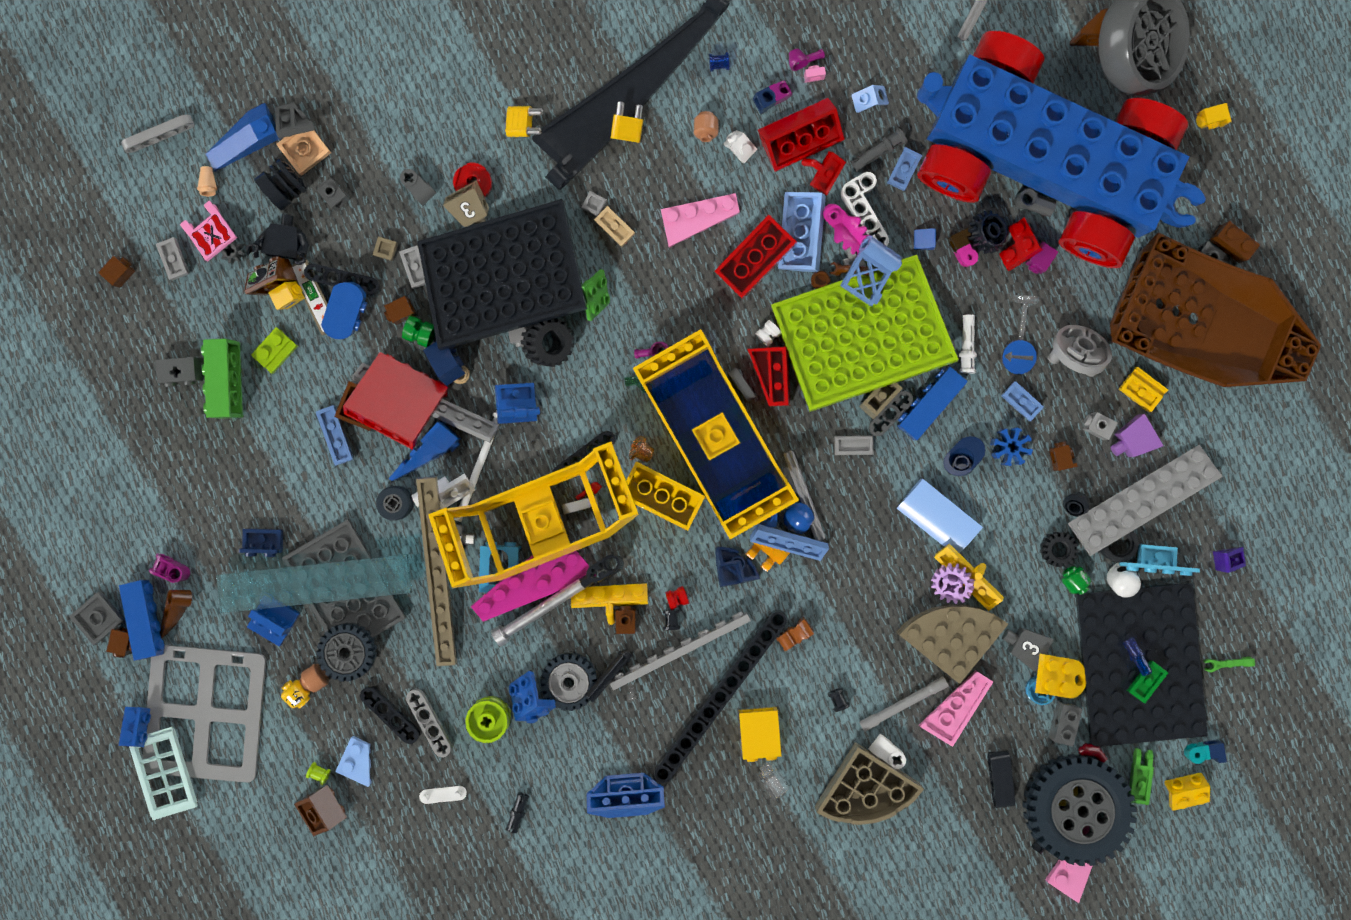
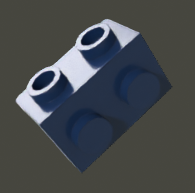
[239,528,283,557]

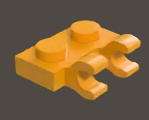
[746,542,790,572]

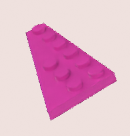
[471,543,597,622]

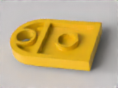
[1035,654,1086,698]

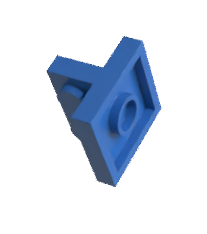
[247,594,300,647]

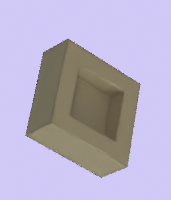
[373,237,398,261]

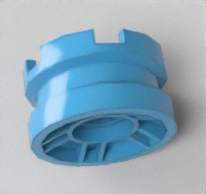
[1025,676,1055,705]

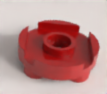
[453,163,492,198]

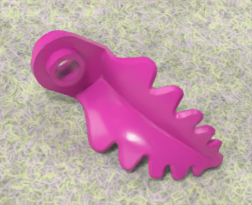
[823,204,869,255]

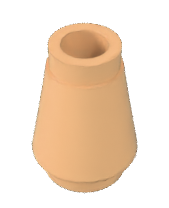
[197,166,218,197]

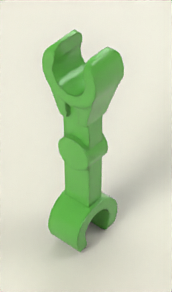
[1203,657,1255,672]

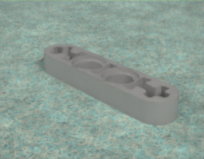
[121,115,195,153]
[406,688,452,757]

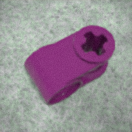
[149,553,190,583]

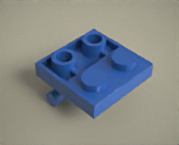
[495,383,540,424]

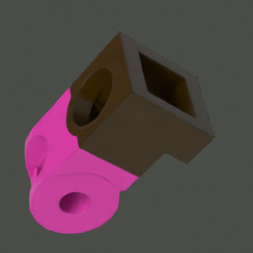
[947,228,978,267]

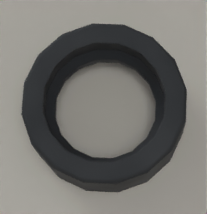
[1100,531,1139,562]

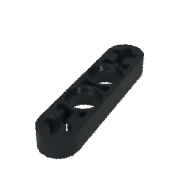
[304,264,380,295]
[552,431,616,482]
[360,686,420,744]

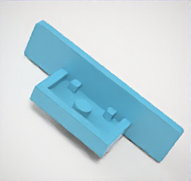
[1120,544,1200,576]

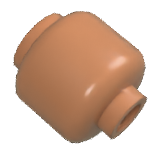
[694,111,719,142]
[300,664,329,692]

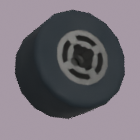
[376,486,413,521]

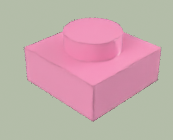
[804,65,826,83]

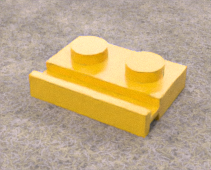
[1119,367,1168,412]

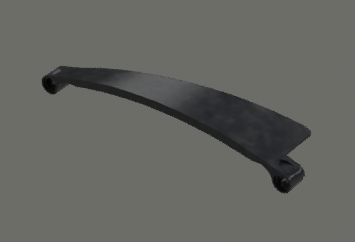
[532,0,730,190]

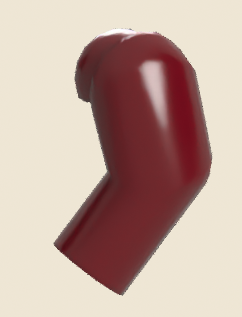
[1078,743,1108,762]

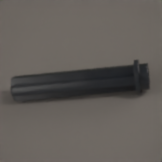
[585,649,632,702]

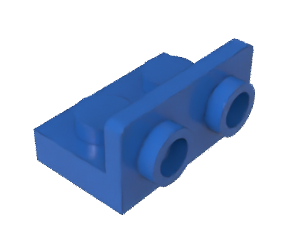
[119,707,151,747]

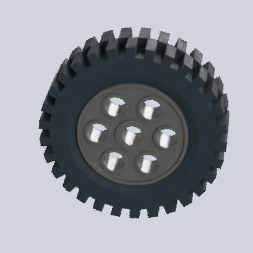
[1022,754,1137,866]

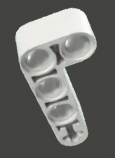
[840,172,889,246]

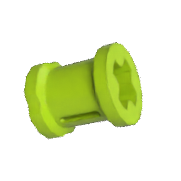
[306,762,331,786]

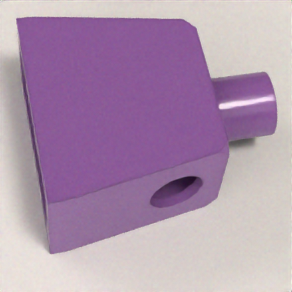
[1110,414,1163,457]

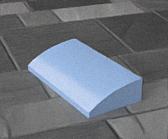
[778,192,826,272]
[897,479,983,553]

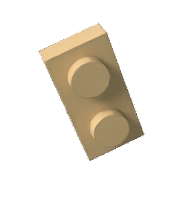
[594,206,635,247]

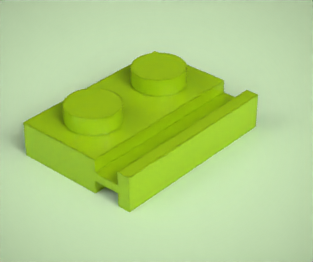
[251,327,298,374]

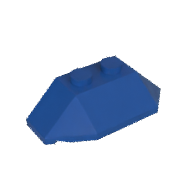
[587,773,665,818]

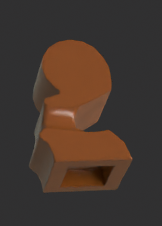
[776,616,814,651]

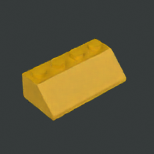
[626,462,705,531]

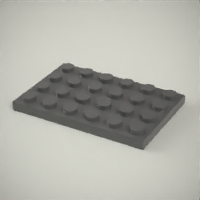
[282,519,407,654]

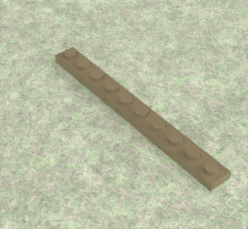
[416,476,457,666]

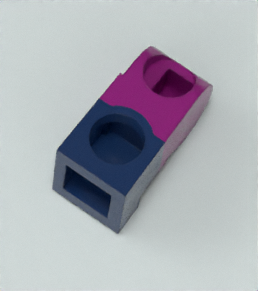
[753,80,792,115]

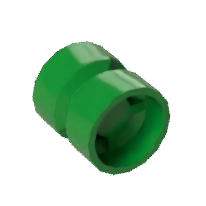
[402,315,435,348]

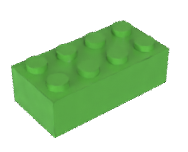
[201,339,243,419]

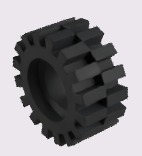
[1040,532,1079,568]

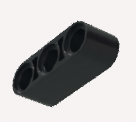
[987,750,1015,808]

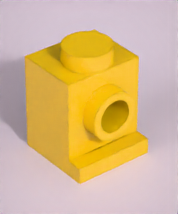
[1196,103,1232,130]

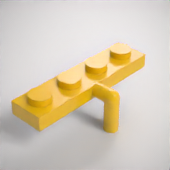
[934,543,1004,611]
[571,583,648,625]

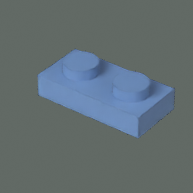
[887,147,922,191]
[1001,381,1044,421]

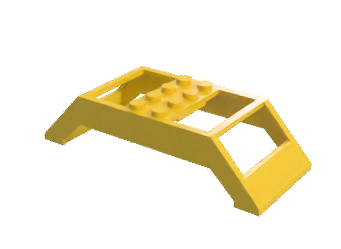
[428,442,639,588]

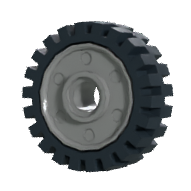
[540,652,598,711]

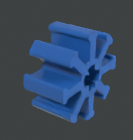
[990,428,1033,466]

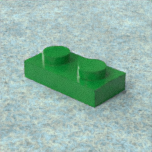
[1127,660,1168,703]

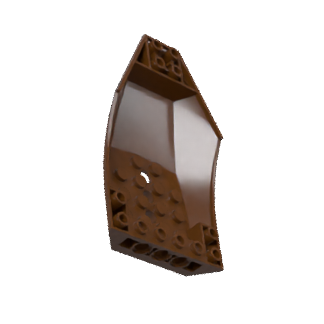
[1110,233,1321,387]

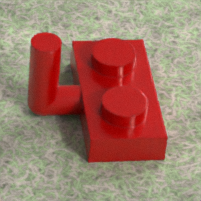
[801,151,846,195]

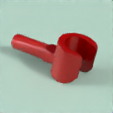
[576,482,602,500]

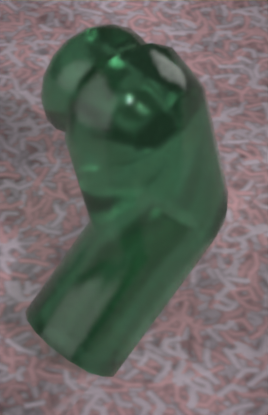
[624,375,652,393]

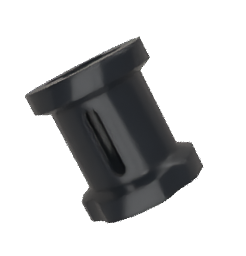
[663,609,680,630]
[827,687,850,712]

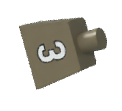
[443,181,489,227]

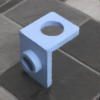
[852,85,889,113]

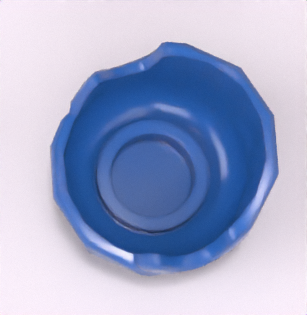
[783,502,814,534]

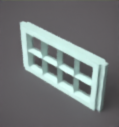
[129,726,197,820]

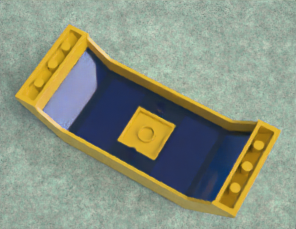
[633,329,799,539]

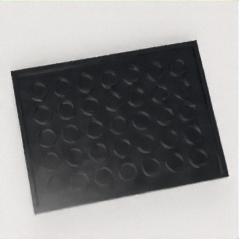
[417,199,588,350]
[1075,582,1208,747]

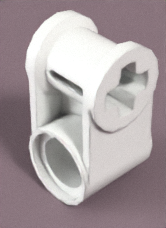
[868,734,906,769]

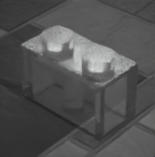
[758,761,789,800]

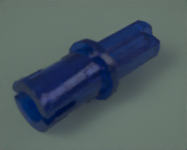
[1123,637,1152,676]

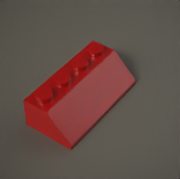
[758,98,844,172]

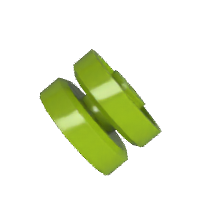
[465,696,511,743]

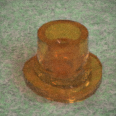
[629,435,654,462]

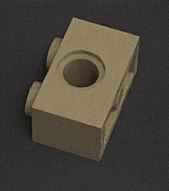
[859,382,903,419]

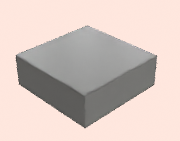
[581,191,607,216]

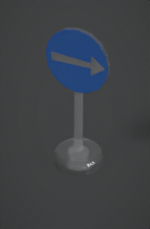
[1002,294,1040,374]

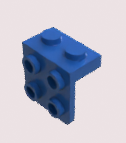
[509,671,556,723]

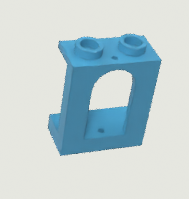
[479,541,521,593]

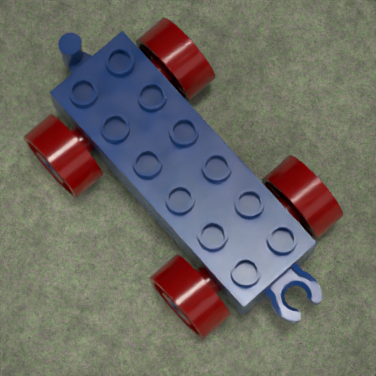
[917,31,1206,268]

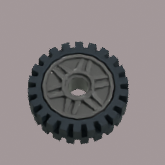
[316,623,377,682]

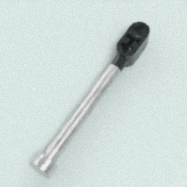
[491,555,624,646]

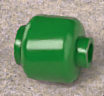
[1061,565,1091,595]

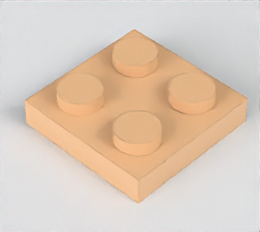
[276,131,331,176]

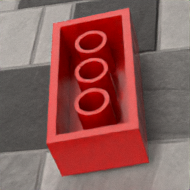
[714,215,797,299]

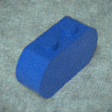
[321,282,368,339]

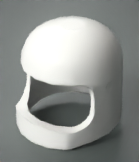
[1107,562,1141,597]

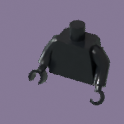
[246,214,310,265]

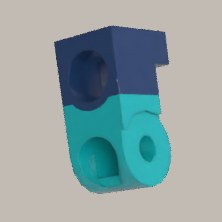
[1184,739,1227,764]

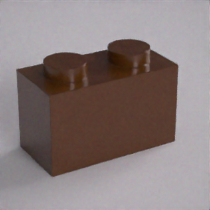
[1209,221,1260,263]

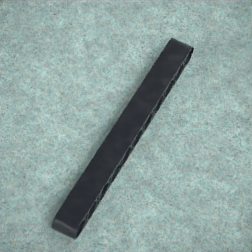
[654,610,787,783]

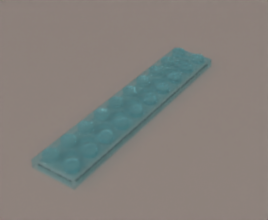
[216,554,412,613]

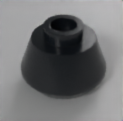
[1063,492,1090,517]

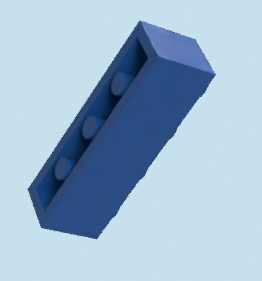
[897,367,968,441]
[119,580,165,661]

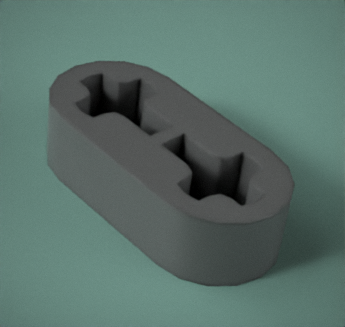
[728,367,756,402]

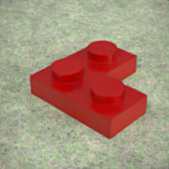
[999,217,1043,271]

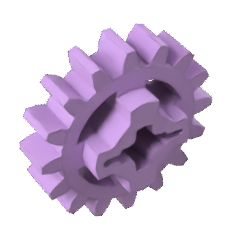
[931,563,974,604]

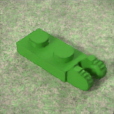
[1128,748,1154,805]

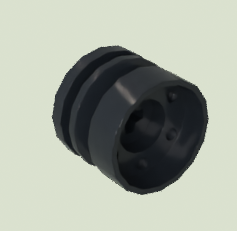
[254,158,307,211]

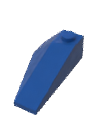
[206,103,281,171]
[389,422,461,481]

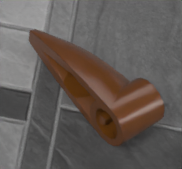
[160,590,192,638]

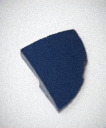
[715,547,760,588]

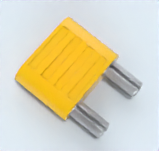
[611,101,643,143]
[505,106,543,137]

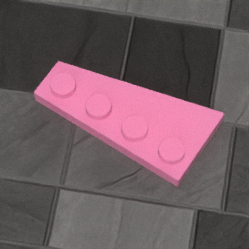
[661,193,740,248]
[919,670,993,747]
[1045,825,1092,903]

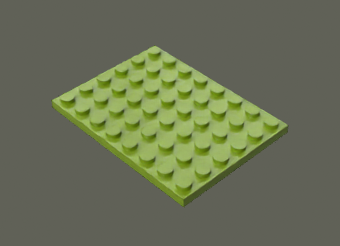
[771,255,958,412]

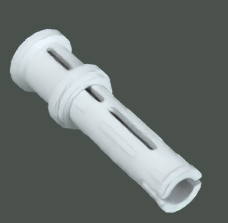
[959,315,977,374]

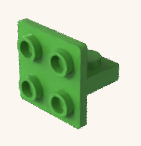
[582,269,610,321]

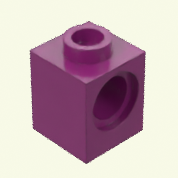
[1025,241,1058,274]

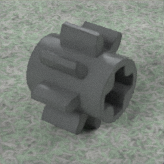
[221,240,246,264]

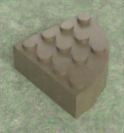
[896,604,1008,684]
[814,742,924,825]

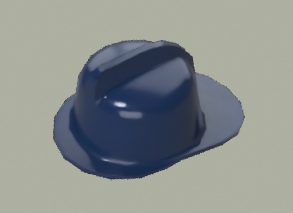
[943,436,986,476]

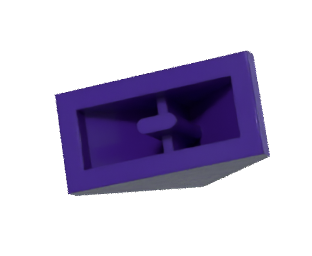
[1213,547,1246,573]

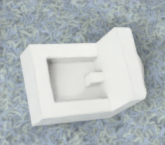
[724,130,757,163]

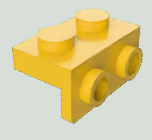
[1164,773,1210,811]

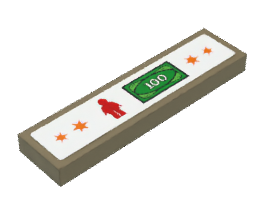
[292,259,328,336]

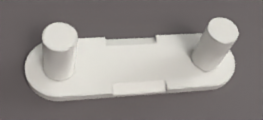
[419,786,467,804]

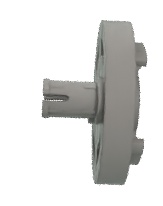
[1048,325,1112,377]

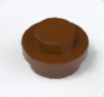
[811,271,830,289]

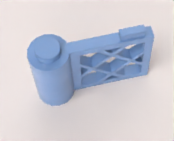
[840,235,902,306]

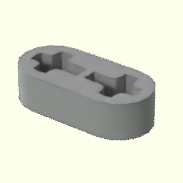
[561,496,599,514]

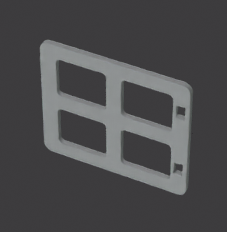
[142,645,266,783]

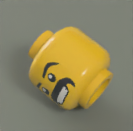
[281,680,310,708]

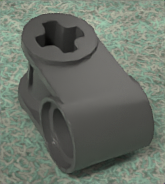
[400,169,436,206]

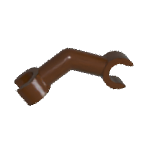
[829,262,873,276]

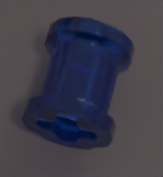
[709,52,730,72]

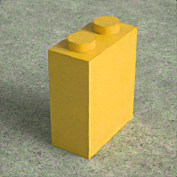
[739,707,782,762]

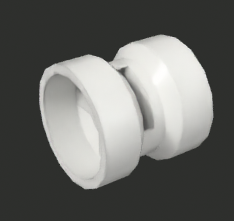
[755,320,781,347]

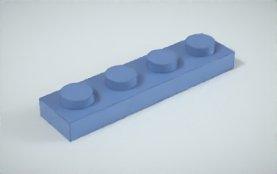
[750,524,829,561]

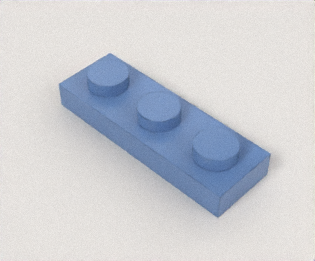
[316,405,354,466]

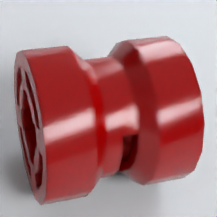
[665,586,689,610]

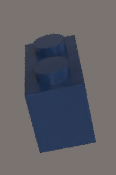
[423,341,466,386]

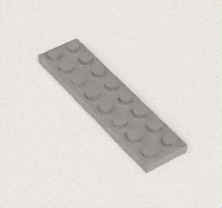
[1068,445,1223,556]

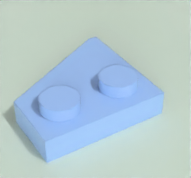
[335,736,371,787]

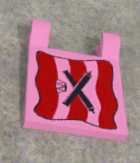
[180,201,237,262]

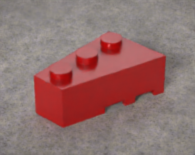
[747,347,791,407]

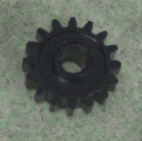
[968,210,1008,254]

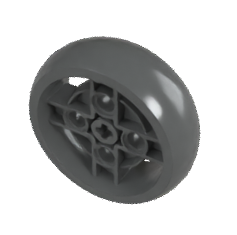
[1099,0,1190,96]

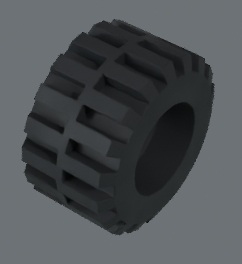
[521,318,574,367]

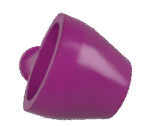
[789,48,825,71]
[634,341,669,359]

